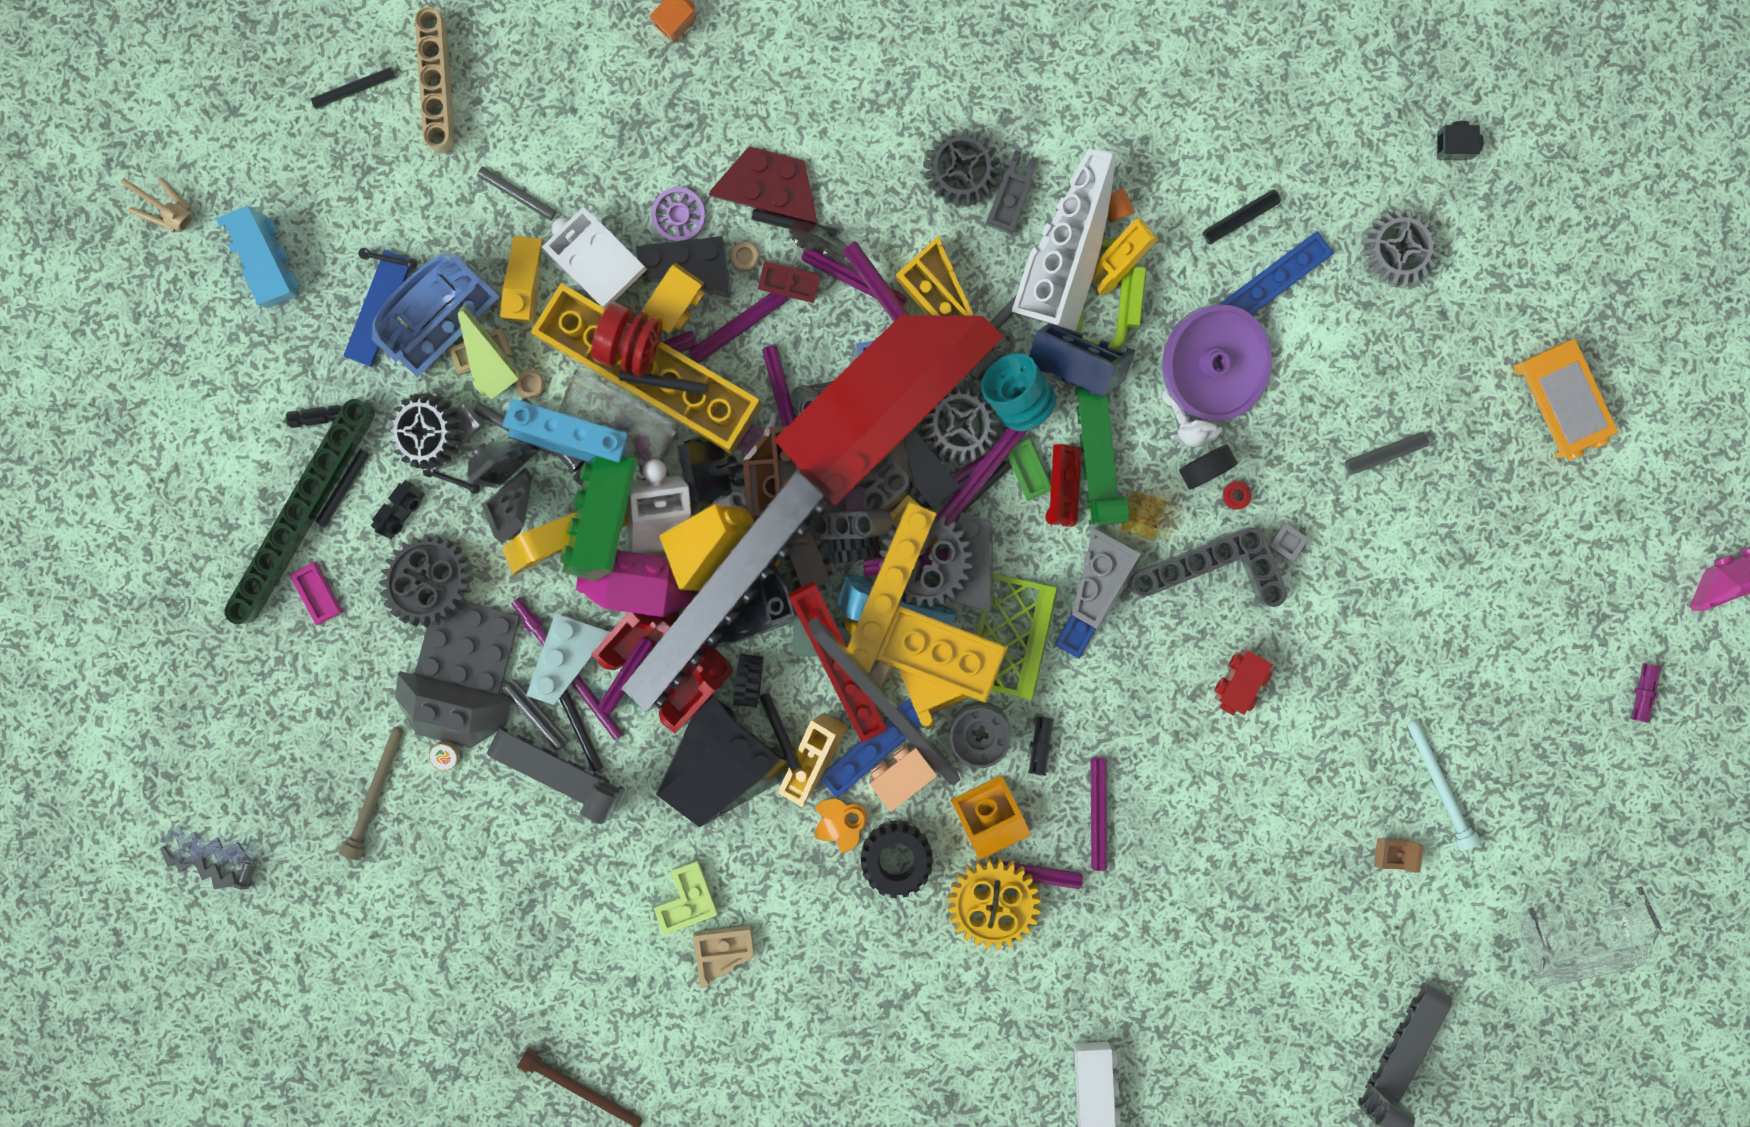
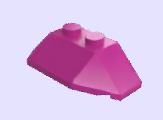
[1690,546,1750,611]
[576,550,692,617]

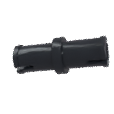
[1028,716,1054,776]

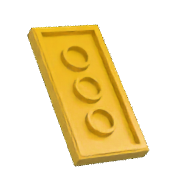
[875,605,1007,703]

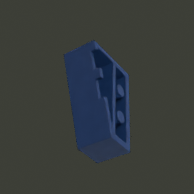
[1029,323,1136,397]

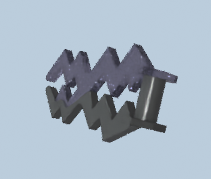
[160,827,259,890]

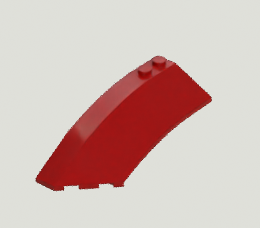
[774,315,1003,505]

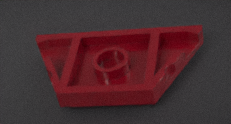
[709,146,817,224]

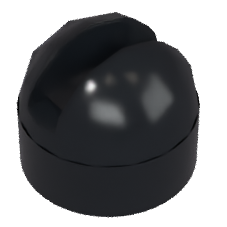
[728,464,745,487]

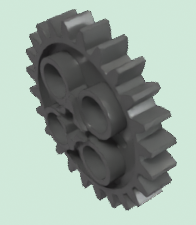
[879,512,974,607]
[379,534,474,628]

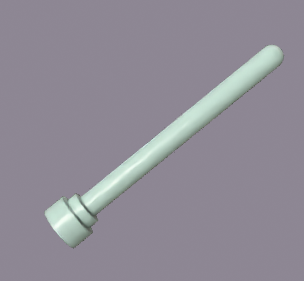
[1408,720,1481,851]

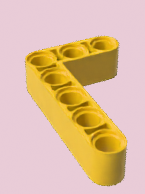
[501,512,627,575]

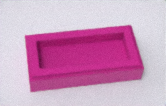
[289,562,343,626]

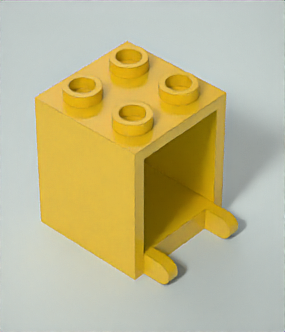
[898,669,970,729]

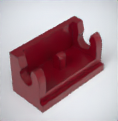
[758,260,823,303]

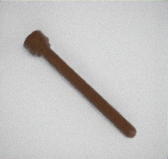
[516,1047,642,1127]

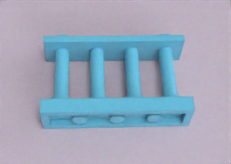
[502,398,629,463]

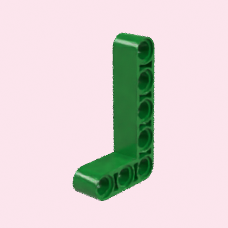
[1075,387,1129,527]

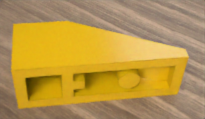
[500,236,543,324]
[778,712,849,807]

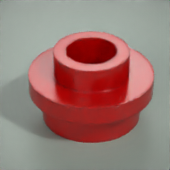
[1222,481,1252,510]

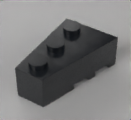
[636,236,732,298]

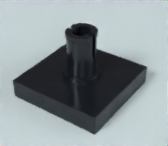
[677,441,738,503]

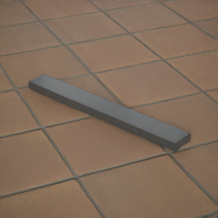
[808,616,961,786]

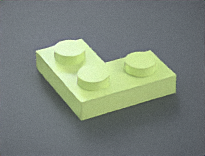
[654,860,718,935]

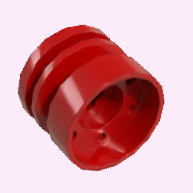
[591,302,662,377]

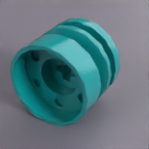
[981,353,1056,431]

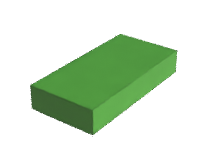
[1007,437,1051,501]

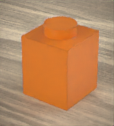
[650,0,697,43]

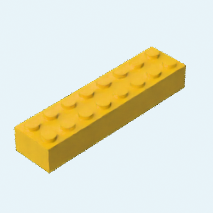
[531,283,763,455]

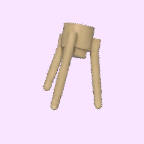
[120,178,193,233]

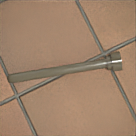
[338,727,403,860]

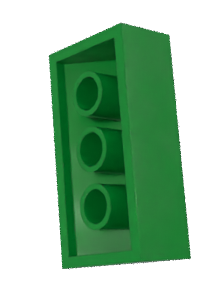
[560,456,638,582]

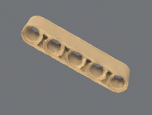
[415,6,455,154]

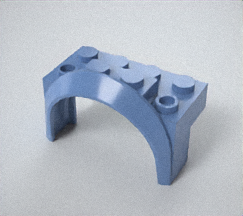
[371,253,500,377]

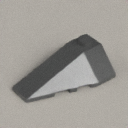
[467,442,539,488]

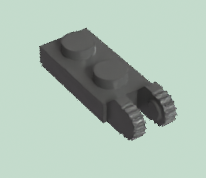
[985,150,1038,235]

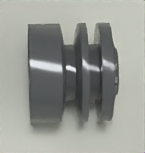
[950,701,1011,768]

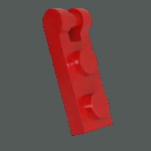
[1045,444,1082,527]

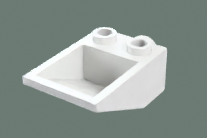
[542,207,647,309]
[626,459,691,557]

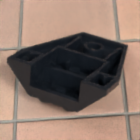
[656,694,789,828]

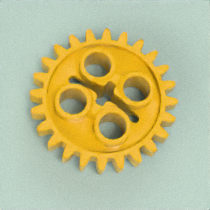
[948,857,1041,950]

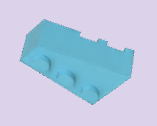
[215,206,299,308]

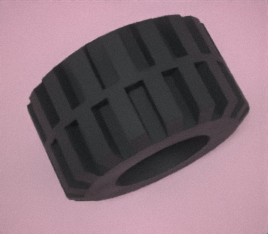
[861,821,933,898]

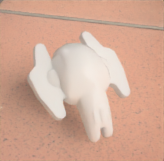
[1162,388,1223,447]

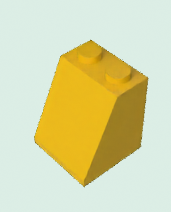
[659,504,754,590]

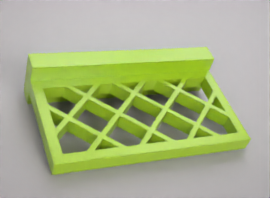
[976,574,1058,700]

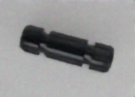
[286,405,342,428]

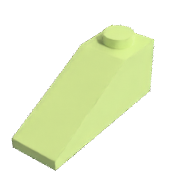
[458,305,520,399]

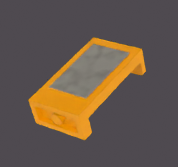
[1513,338,1619,461]

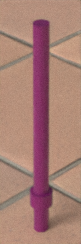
[511,597,624,741]

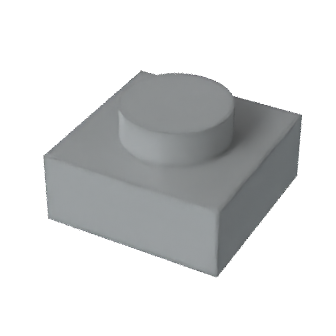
[455,403,485,443]
[1268,523,1309,562]

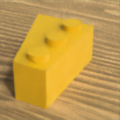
[895,236,974,316]

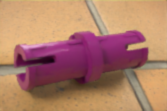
[1630,663,1662,723]

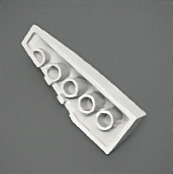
[1011,149,1116,331]

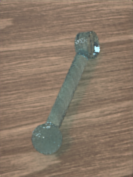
[592,686,646,712]

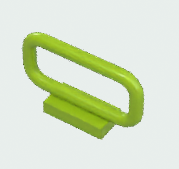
[1075,238,1146,350]

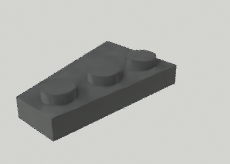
[482,468,532,544]

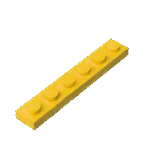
[846,501,937,673]

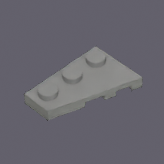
[1072,527,1142,630]

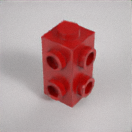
[1214,649,1273,716]

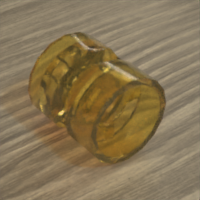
[1119,491,1167,541]

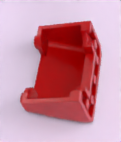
[591,612,733,734]

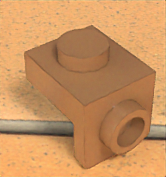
[1374,838,1423,873]

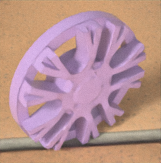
[651,187,705,242]

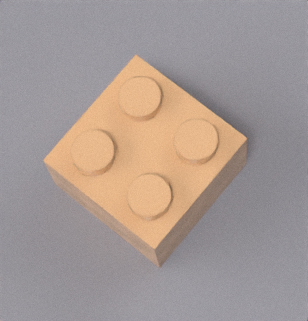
[869,743,937,812]

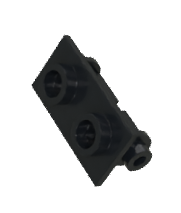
[371,480,425,539]

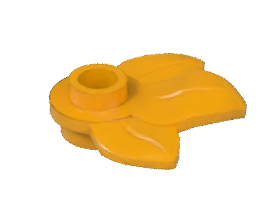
[815,798,867,853]

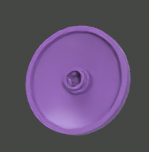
[1162,305,1272,421]

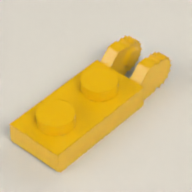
[1091,218,1159,296]

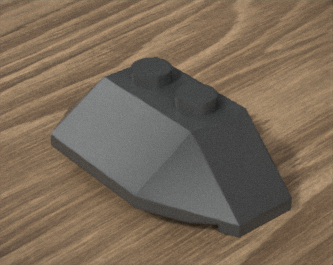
[395,671,511,748]

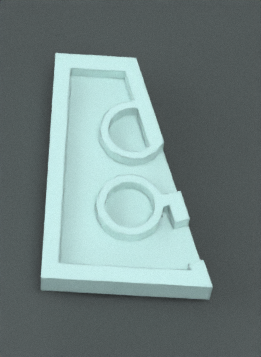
[526,614,610,705]

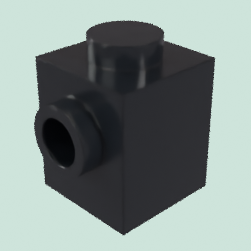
[1437,121,1484,160]

